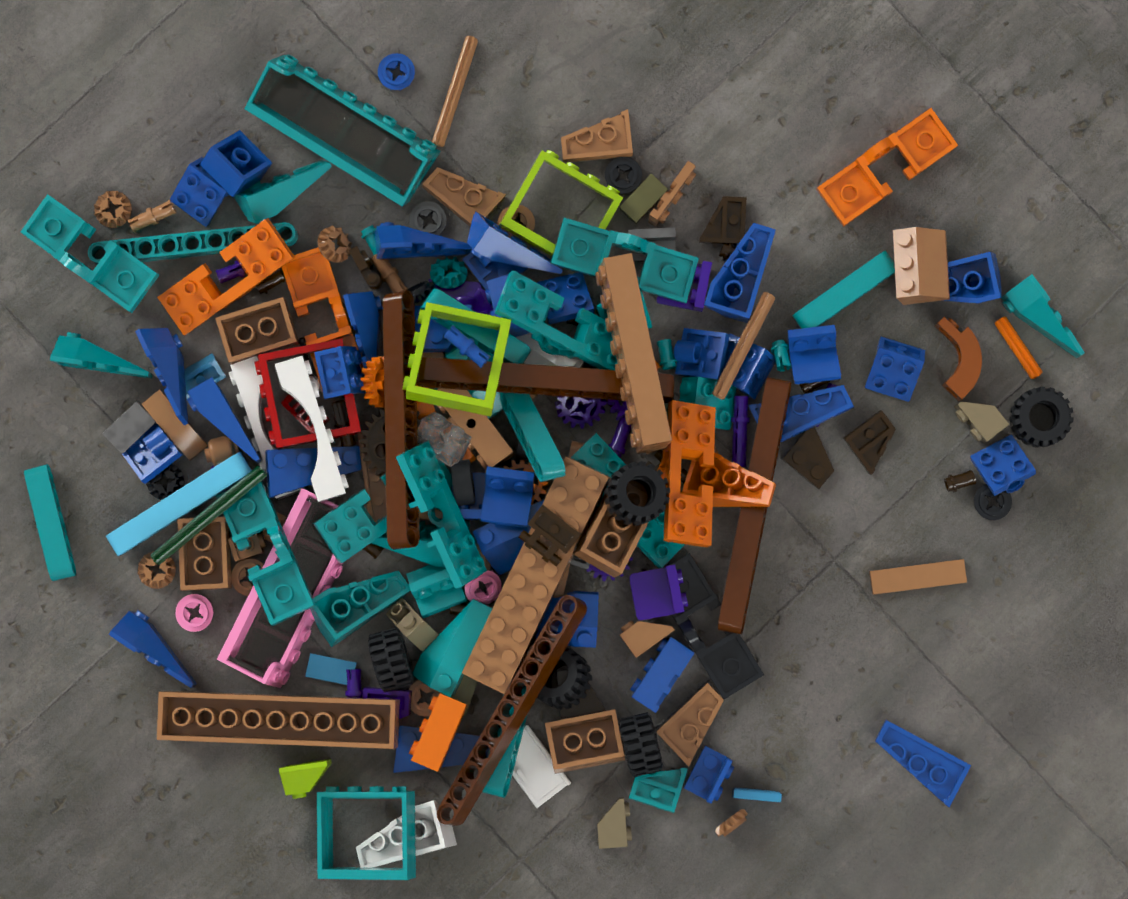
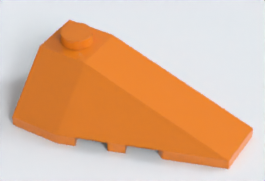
[682,452,776,507]

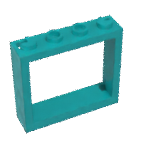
[317,786,416,880]

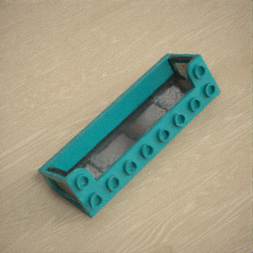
[244,54,441,207]

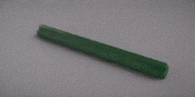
[151,466,267,565]

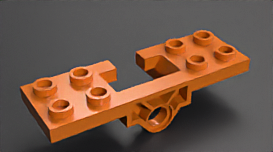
[816,108,958,227]
[157,218,295,336]
[282,247,365,392]
[658,400,716,548]

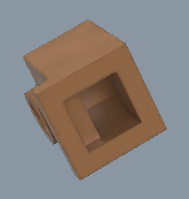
[228,533,267,562]

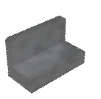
[628,227,676,261]
[102,400,156,453]

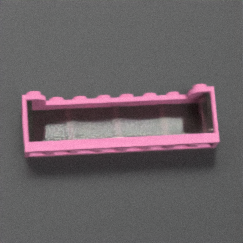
[217,488,343,688]

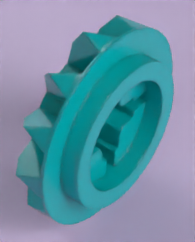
[430,256,467,289]

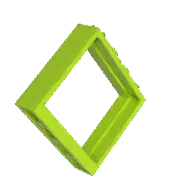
[499,150,623,257]
[402,302,511,417]

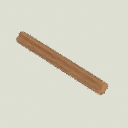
[432,36,478,147]
[712,292,775,400]

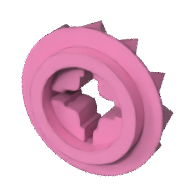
[464,570,502,605]
[175,594,214,632]

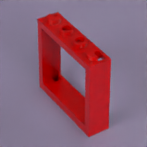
[255,338,361,449]

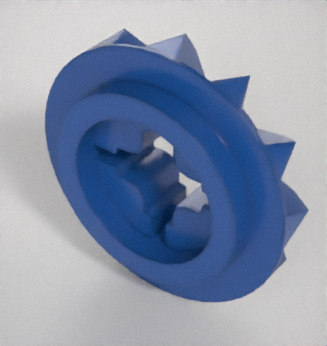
[378,53,415,91]

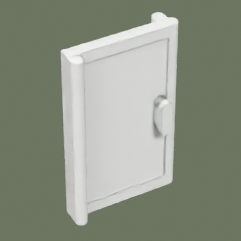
[512,725,571,808]

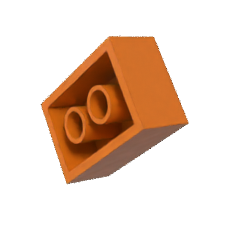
[409,693,468,772]

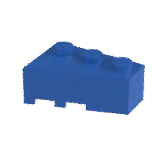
[630,637,694,713]

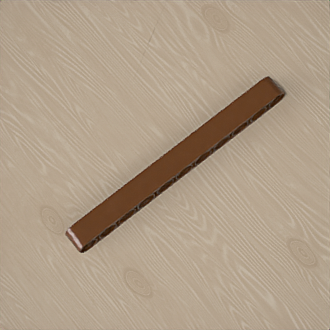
[383,290,420,550]
[416,357,674,403]
[718,377,791,635]
[437,595,587,826]

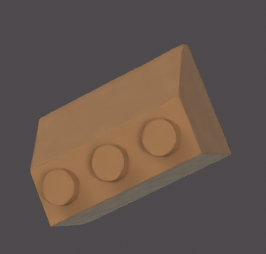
[893,227,950,305]

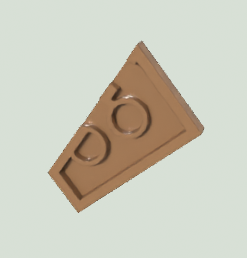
[561,109,633,163]
[648,161,697,227]
[422,167,506,227]
[656,683,724,767]

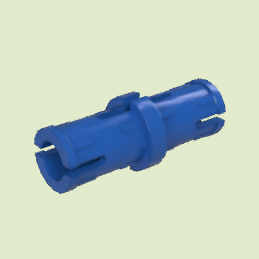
[444,325,491,368]

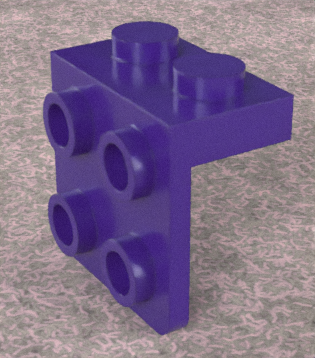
[629,565,688,620]

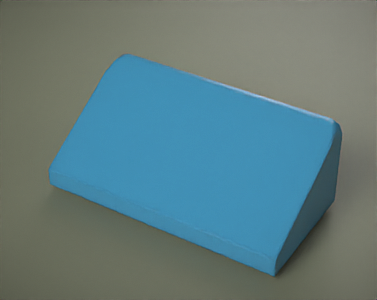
[184,354,226,399]

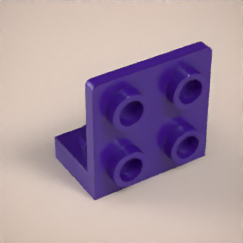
[656,261,712,312]

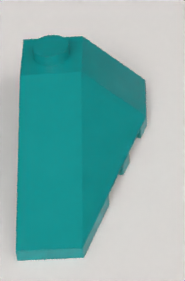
[1002,274,1085,358]
[372,520,470,569]
[413,599,493,697]

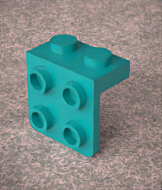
[679,377,736,430]

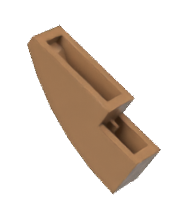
[141,389,208,461]

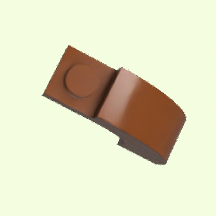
[935,317,982,402]

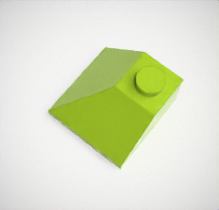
[279,759,332,799]

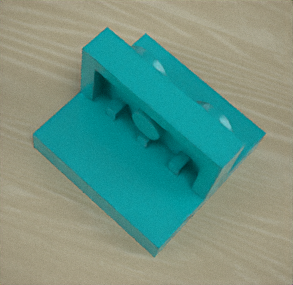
[406,565,467,619]

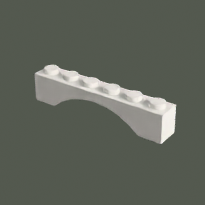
[229,356,305,500]
[275,356,349,503]

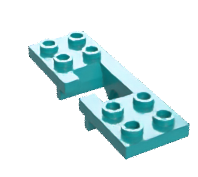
[21,194,159,313]
[550,218,699,304]
[494,270,618,370]
[570,433,685,569]
[396,441,487,589]
[313,444,453,563]
[216,481,316,626]

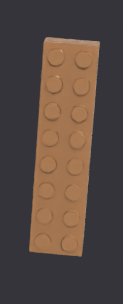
[595,253,672,454]

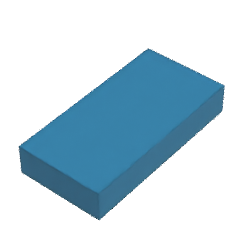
[305,653,357,685]
[732,787,782,802]

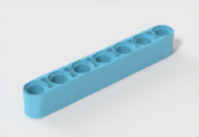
[105,452,252,556]

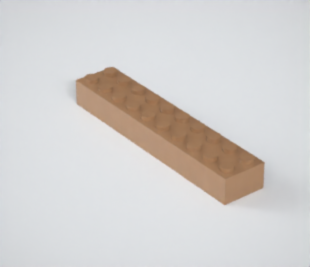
[462,456,611,694]
[157,691,400,749]

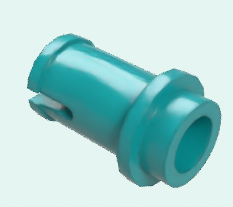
[361,225,376,256]
[656,339,678,370]
[770,340,792,372]

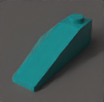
[234,160,332,225]
[50,332,153,379]
[310,570,411,647]

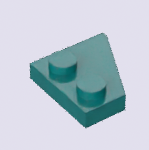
[628,768,688,813]

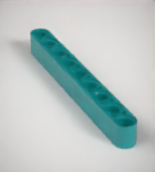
[88,222,298,264]

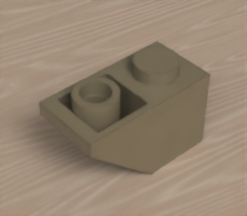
[954,402,1009,444]
[386,598,439,652]
[597,797,632,849]

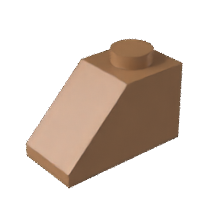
[619,620,674,658]

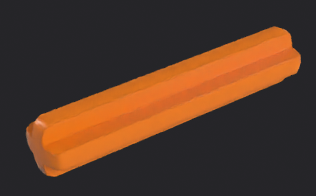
[995,316,1043,379]

